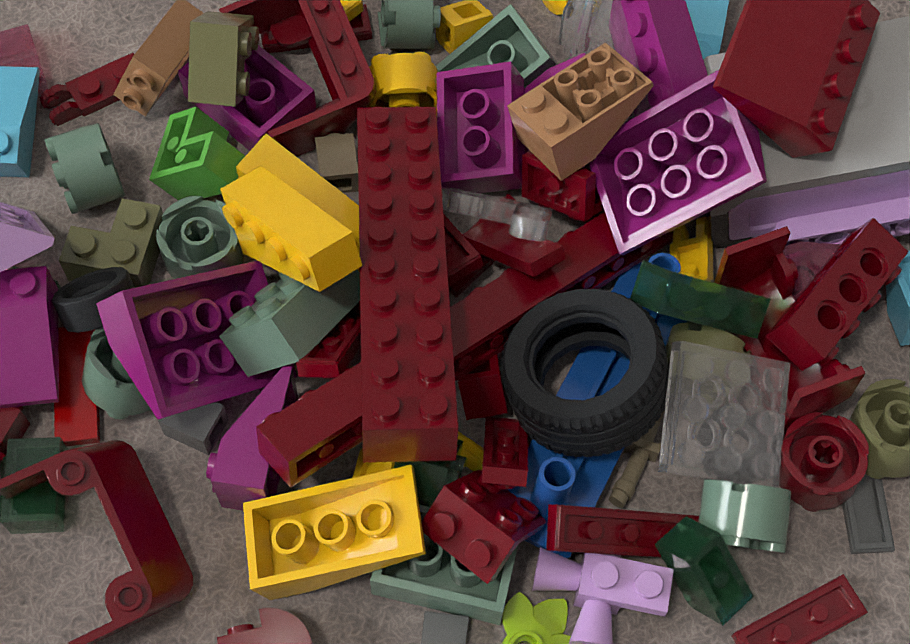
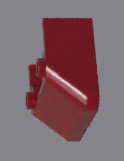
[219,0,376,157]
[712,226,866,436]
[0,440,193,644]

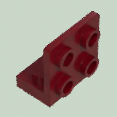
[522,151,604,222]

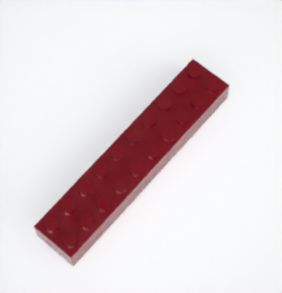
[357,106,458,463]

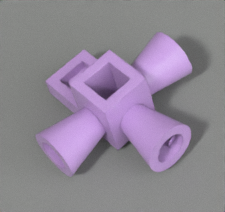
[532,547,674,644]

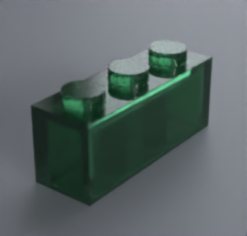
[630,260,771,339]

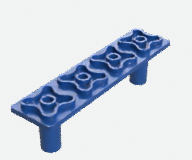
[507,253,692,559]

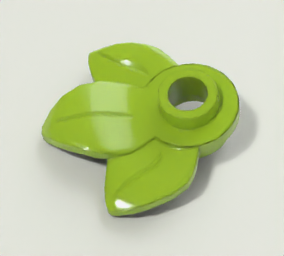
[502,592,571,644]

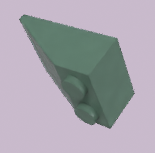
[436,4,558,88]

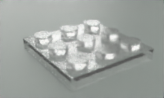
[658,341,790,488]

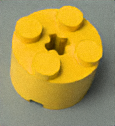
[367,52,438,115]

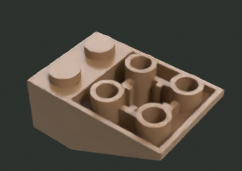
[507,43,653,181]

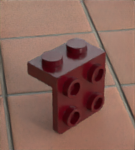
[422,470,546,584]

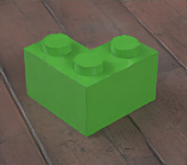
[149,107,245,200]

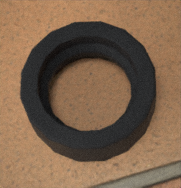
[52,267,135,333]

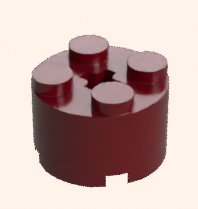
[774,412,869,512]

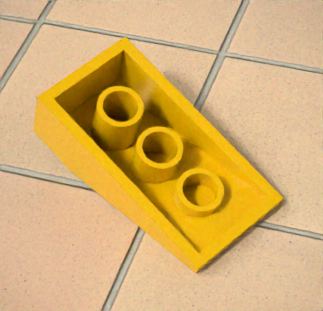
[243,465,426,600]

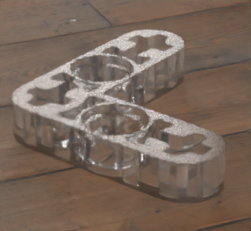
[442,187,553,241]

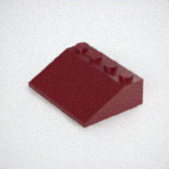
[712,0,880,158]

